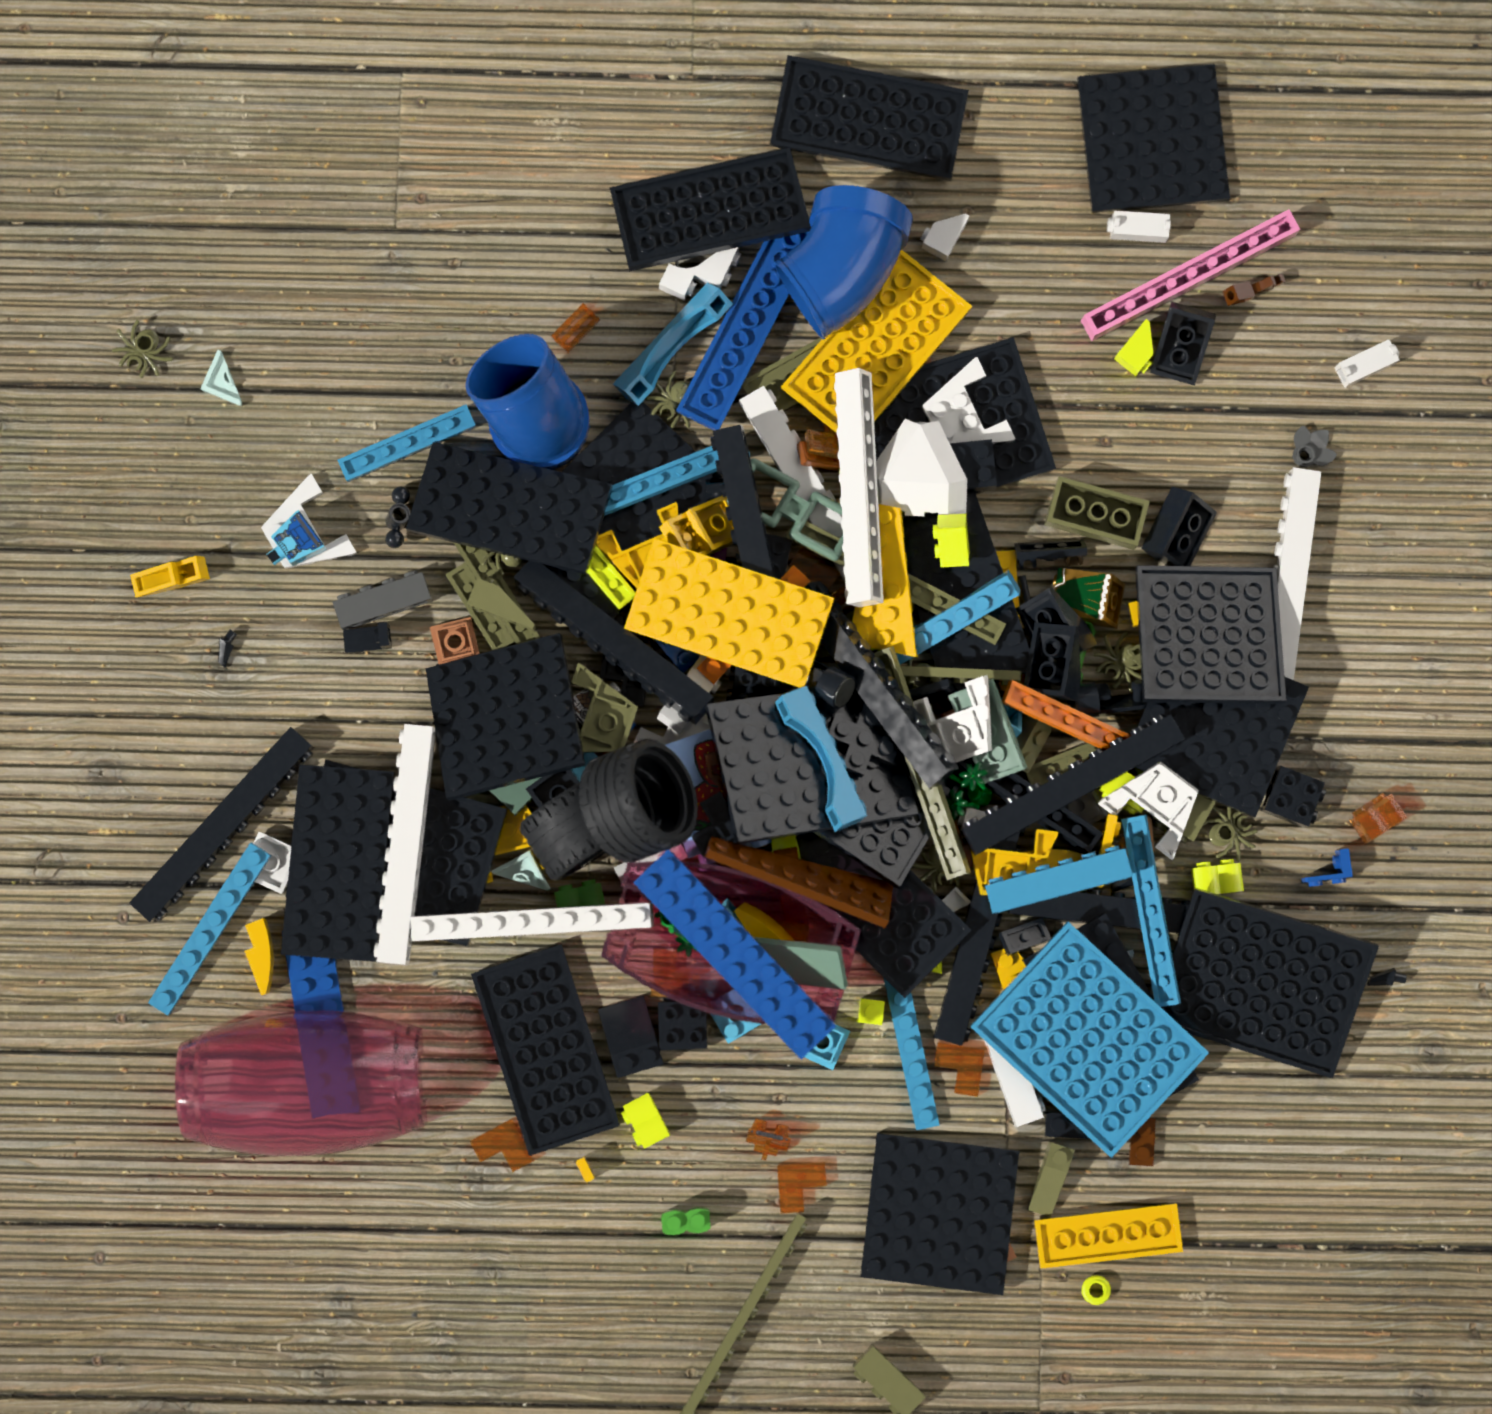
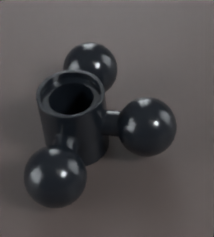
[385,486,410,548]

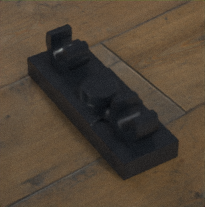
[1014,539,1087,569]

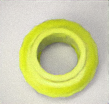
[1081,1275,1111,1305]

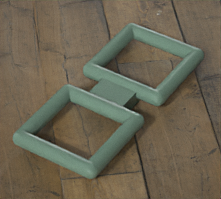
[727,458,843,561]

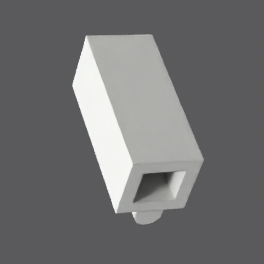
[1107,211,1171,243]
[1334,340,1399,388]

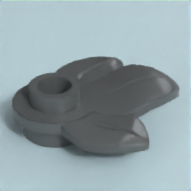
[1292,426,1337,467]

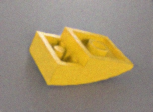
[659,495,734,556]

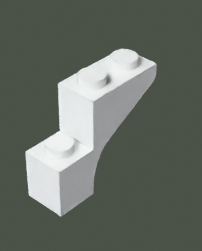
[659,247,741,301]

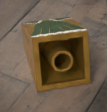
[1053,568,1125,629]

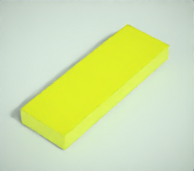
[587,545,636,611]

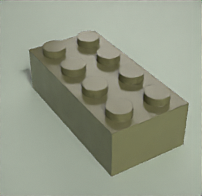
[1044,476,1150,550]

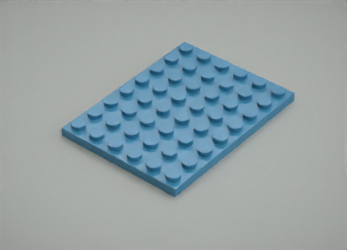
[970,921,1209,1158]

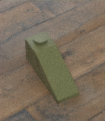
[467,576,536,632]
[1028,1141,1074,1217]

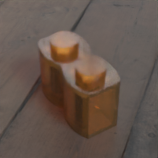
[1349,793,1407,844]

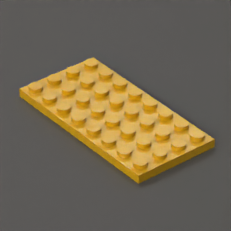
[781,250,972,432]
[624,538,835,688]

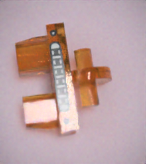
[746,1119,791,1161]

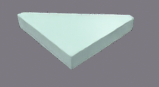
[200,350,243,406]
[492,850,551,891]

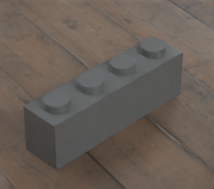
[333,570,433,630]

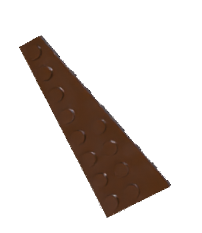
[705,837,893,928]

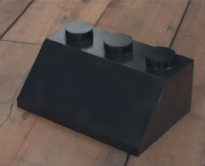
[1141,487,1217,566]

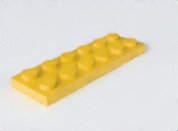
[1034,1203,1183,1269]

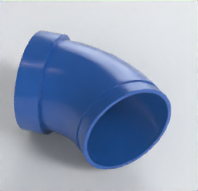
[774,185,913,340]
[466,334,590,470]

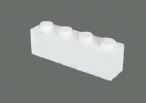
[657,655,734,735]
[984,1040,1046,1127]

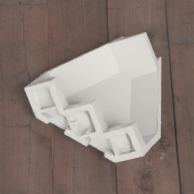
[876,419,967,516]

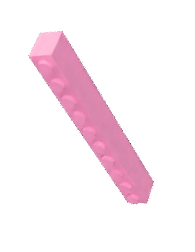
[1081,209,1300,341]

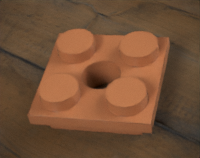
[430,617,480,665]

